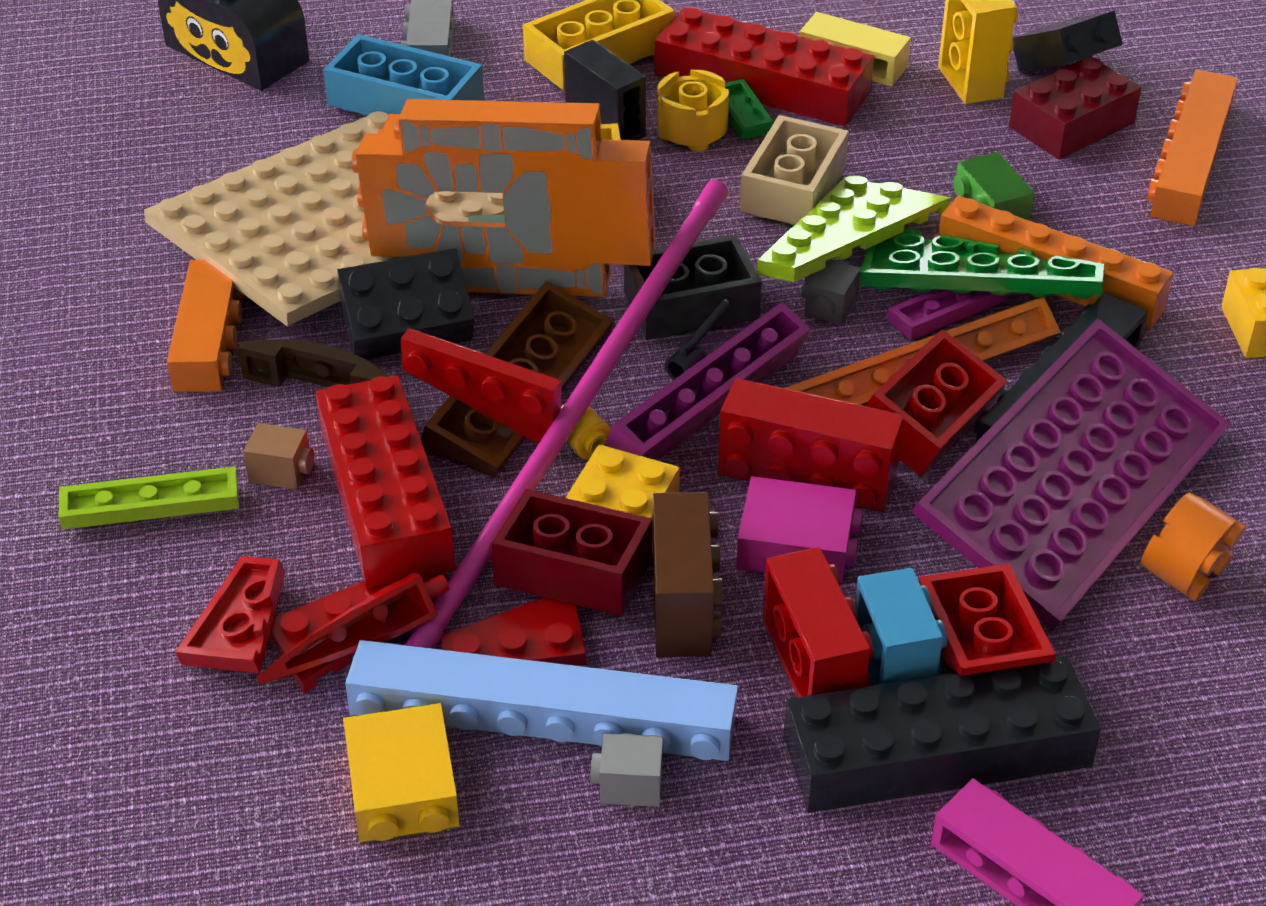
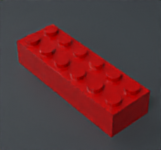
[654,7,874,127]
[315,375,456,589]

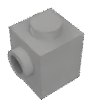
[591,733,663,807]

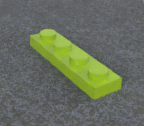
[58,466,239,530]

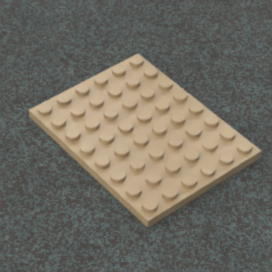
[144,111,505,326]

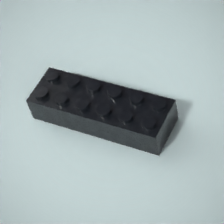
[784,655,1101,813]

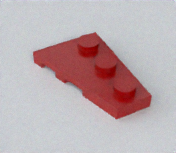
[441,597,586,666]

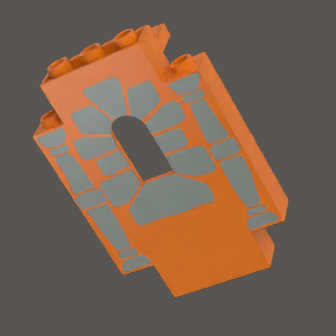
[352,99,656,297]

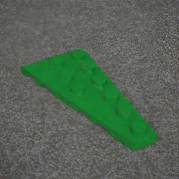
[860,228,1104,299]

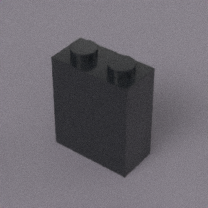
[1013,11,1123,72]
[564,39,646,140]

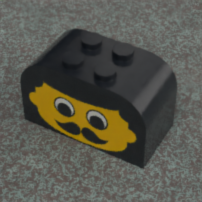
[158,0,310,91]

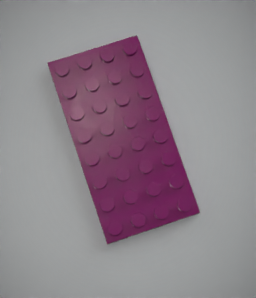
[911,319,1231,630]

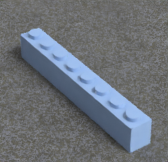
[345,640,738,761]

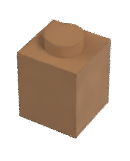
[243,423,315,490]

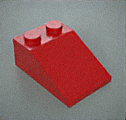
[919,564,1056,676]

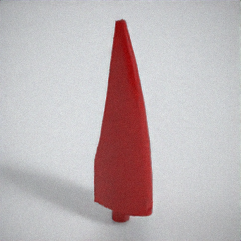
[256,573,450,685]

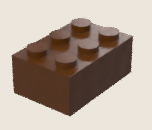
[653,492,722,657]

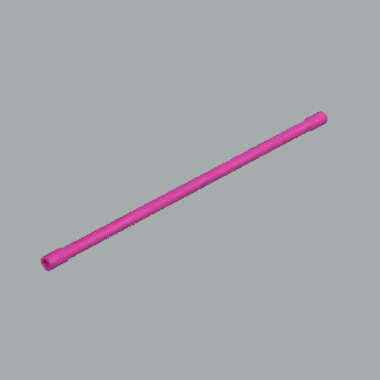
[404,180,728,649]

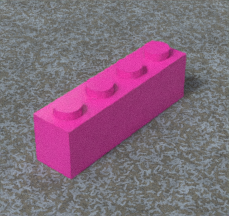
[931,778,1144,906]

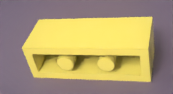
[799,12,911,87]

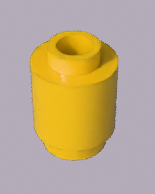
[561,404,611,460]

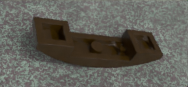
[238,339,389,387]

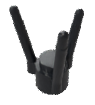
[665,299,729,380]

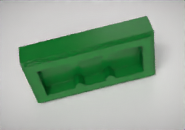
[725,79,774,140]

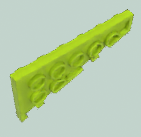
[757,175,950,282]

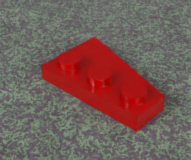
[175,556,285,674]

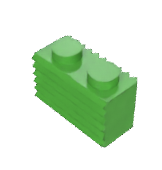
[953,152,1034,220]

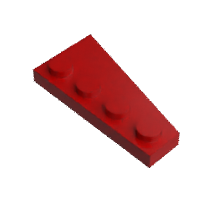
[401,328,562,444]

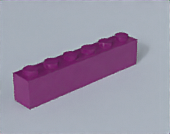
[604,302,811,461]

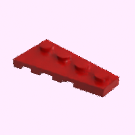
[269,572,450,694]

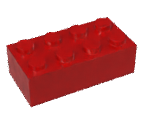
[718,378,904,512]

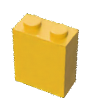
[343,703,460,842]

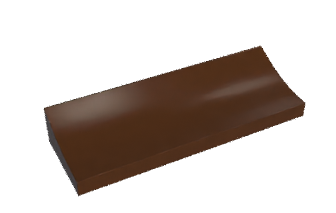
[421,281,614,478]

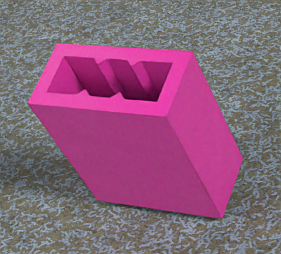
[736,476,863,584]

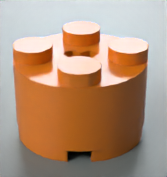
[1140,492,1247,602]

